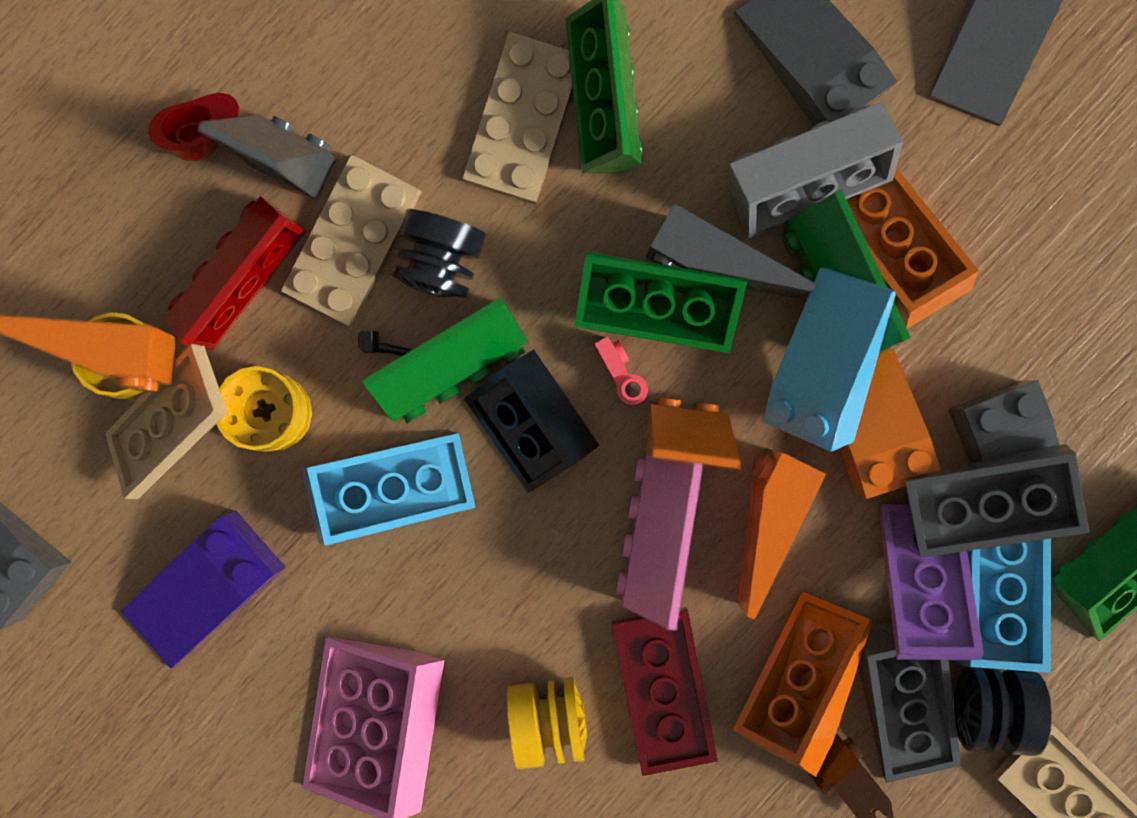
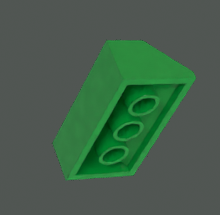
[565,0,642,173]
[782,190,911,355]
[574,252,747,354]
[362,297,529,424]
[1052,507,1137,642]

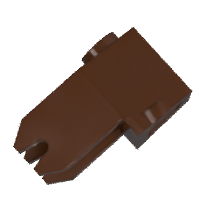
[808,733,894,818]

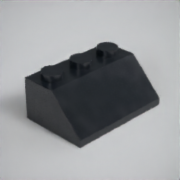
[464,349,600,493]

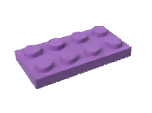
[878,504,984,660]

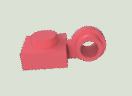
[594,336,648,405]

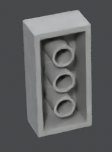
[730,102,903,239]

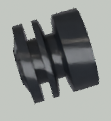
[388,209,486,299]
[954,666,1052,756]

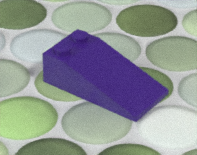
[121,511,286,669]

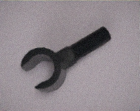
[358,331,412,356]

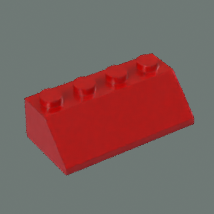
[164,196,306,350]

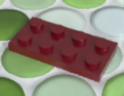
[612,607,718,776]

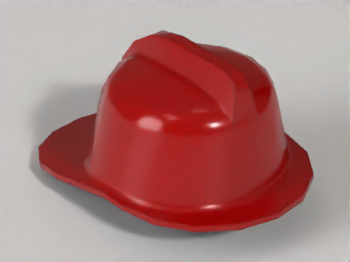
[148,93,240,161]

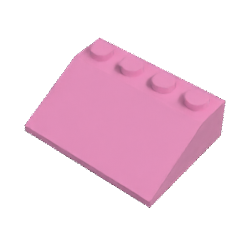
[616,452,703,630]
[302,637,445,818]

